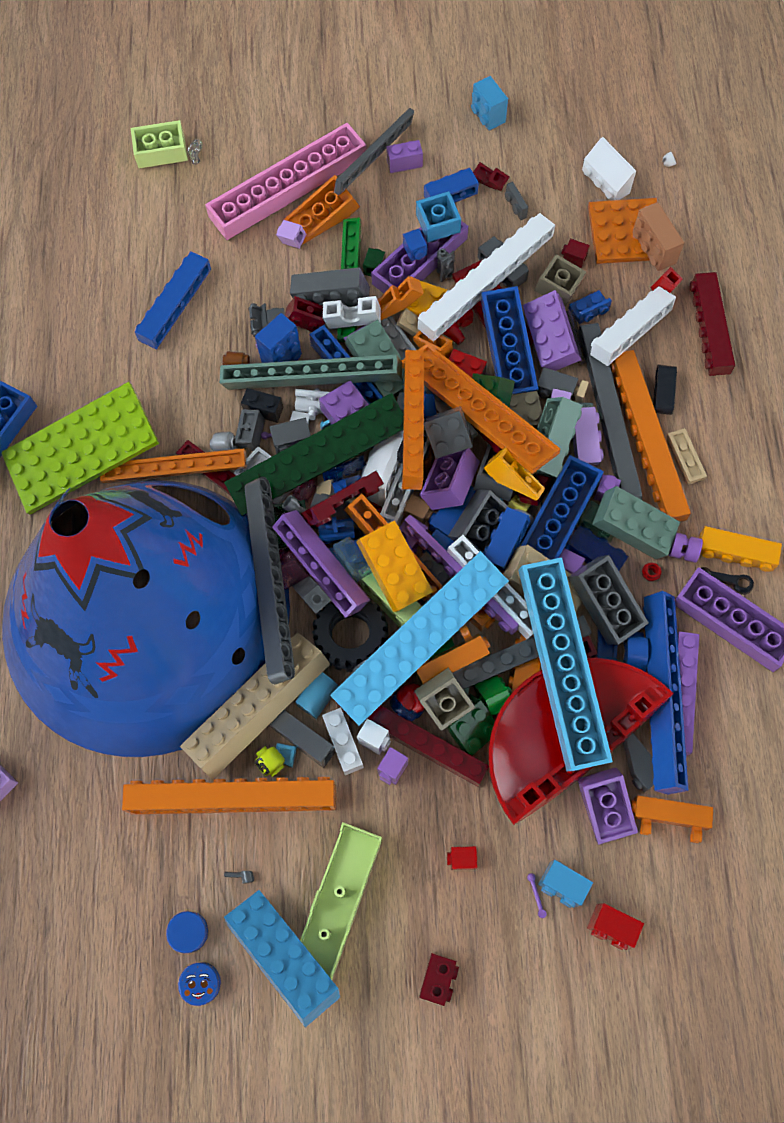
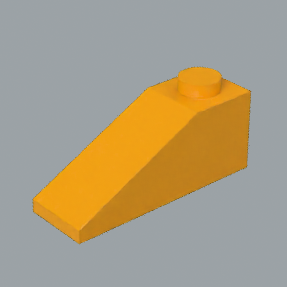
[484,447,545,500]

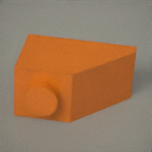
[413,331,453,359]

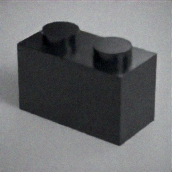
[241,388,284,423]

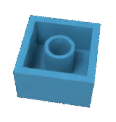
[471,76,508,131]
[416,191,461,242]
[538,860,593,908]

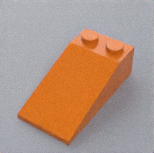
[283,175,360,245]

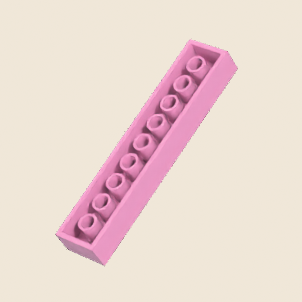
[205,123,367,240]

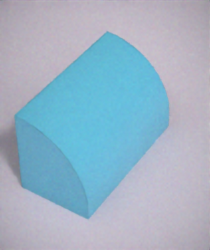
[295,672,339,719]

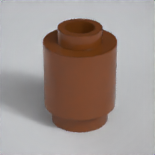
[222,351,250,365]

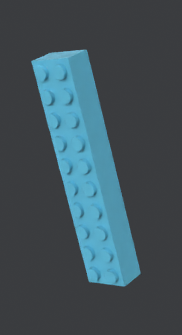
[330,551,509,725]
[518,557,613,771]

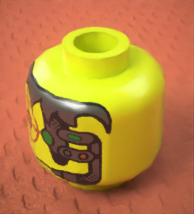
[255,746,285,777]

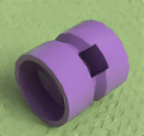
[669,532,703,563]

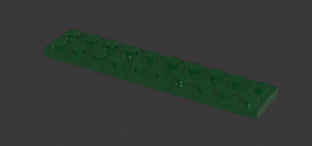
[224,393,404,516]

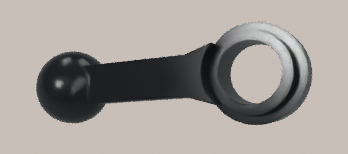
[701,567,754,595]

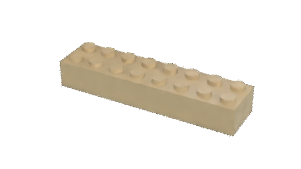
[180,632,330,780]

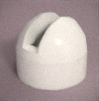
[662,152,677,167]

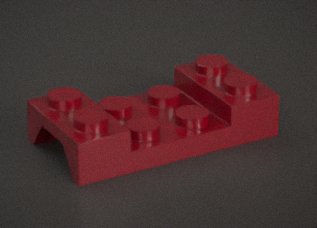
[301,470,384,527]

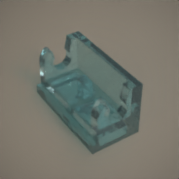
[333,537,372,582]

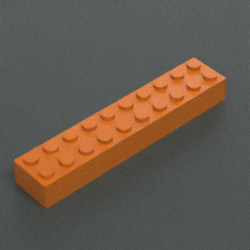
[122,777,336,815]

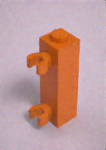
[416,625,491,684]
[630,795,713,843]

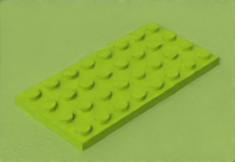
[2,382,160,515]

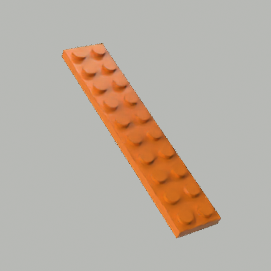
[401,343,560,474]

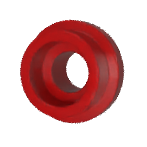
[642,562,662,582]

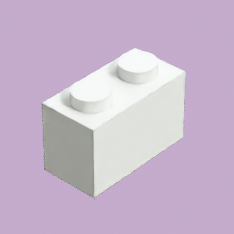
[357,719,391,755]

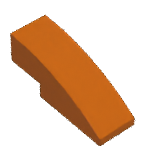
[378,276,424,320]

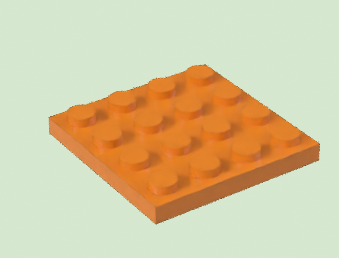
[588,198,657,264]

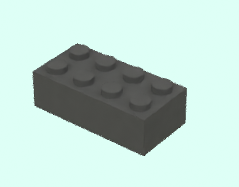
[290,267,370,307]
[568,555,648,645]

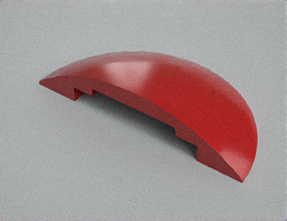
[489,658,674,825]

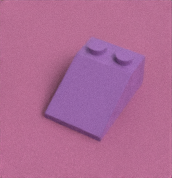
[578,767,638,845]

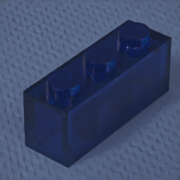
[565,526,629,571]

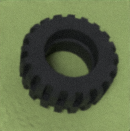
[312,598,388,672]

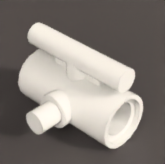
[295,389,329,420]

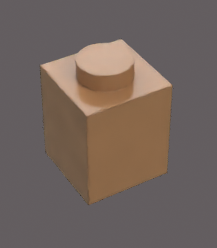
[403,495,433,524]

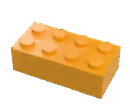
[356,520,433,612]

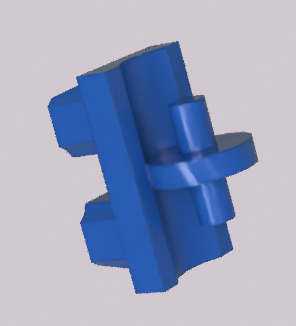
[318,517,355,544]

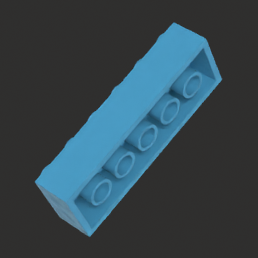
[224,890,341,1028]

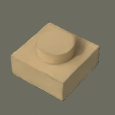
[573,380,589,404]

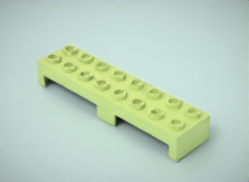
[300,822,383,980]

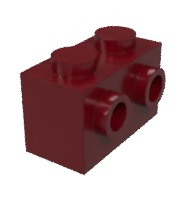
[285,296,325,332]
[419,953,459,1006]

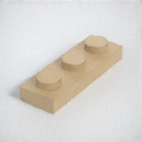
[666,428,707,485]

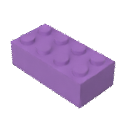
[523,290,581,371]

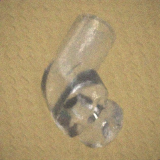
[188,139,202,164]

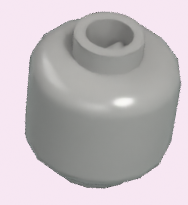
[210,432,239,452]

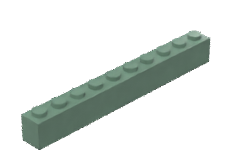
[219,355,402,390]

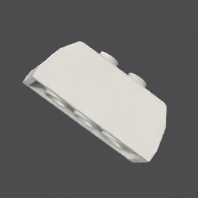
[362,431,403,507]

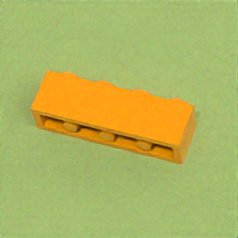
[699,526,782,572]

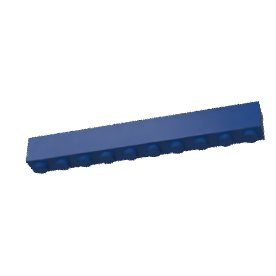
[643,591,689,795]

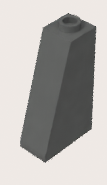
[288,569,331,613]
[268,710,336,768]

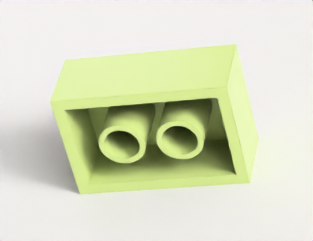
[131,120,188,168]

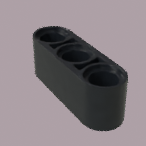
[653,364,677,415]

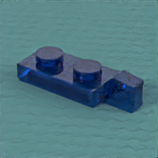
[323,455,367,482]

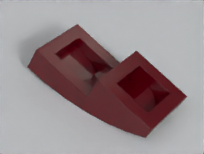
[473,162,510,191]

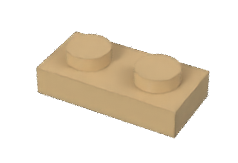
[396,308,420,336]

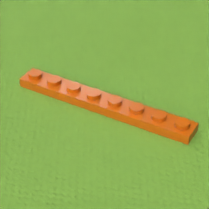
[100,448,246,483]

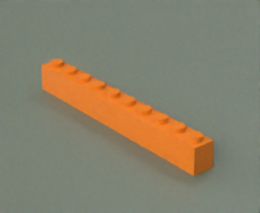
[610,350,691,522]

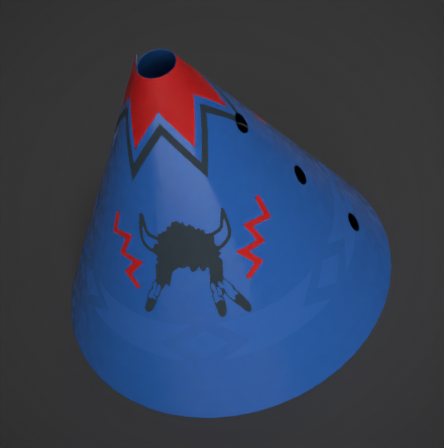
[2,480,290,757]

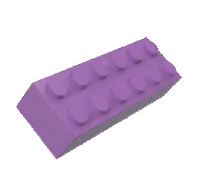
[371,221,468,293]
[675,567,784,672]

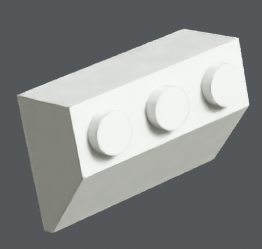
[582,137,636,201]

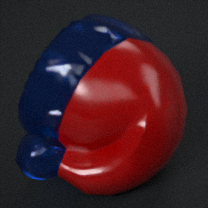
[390,683,425,721]

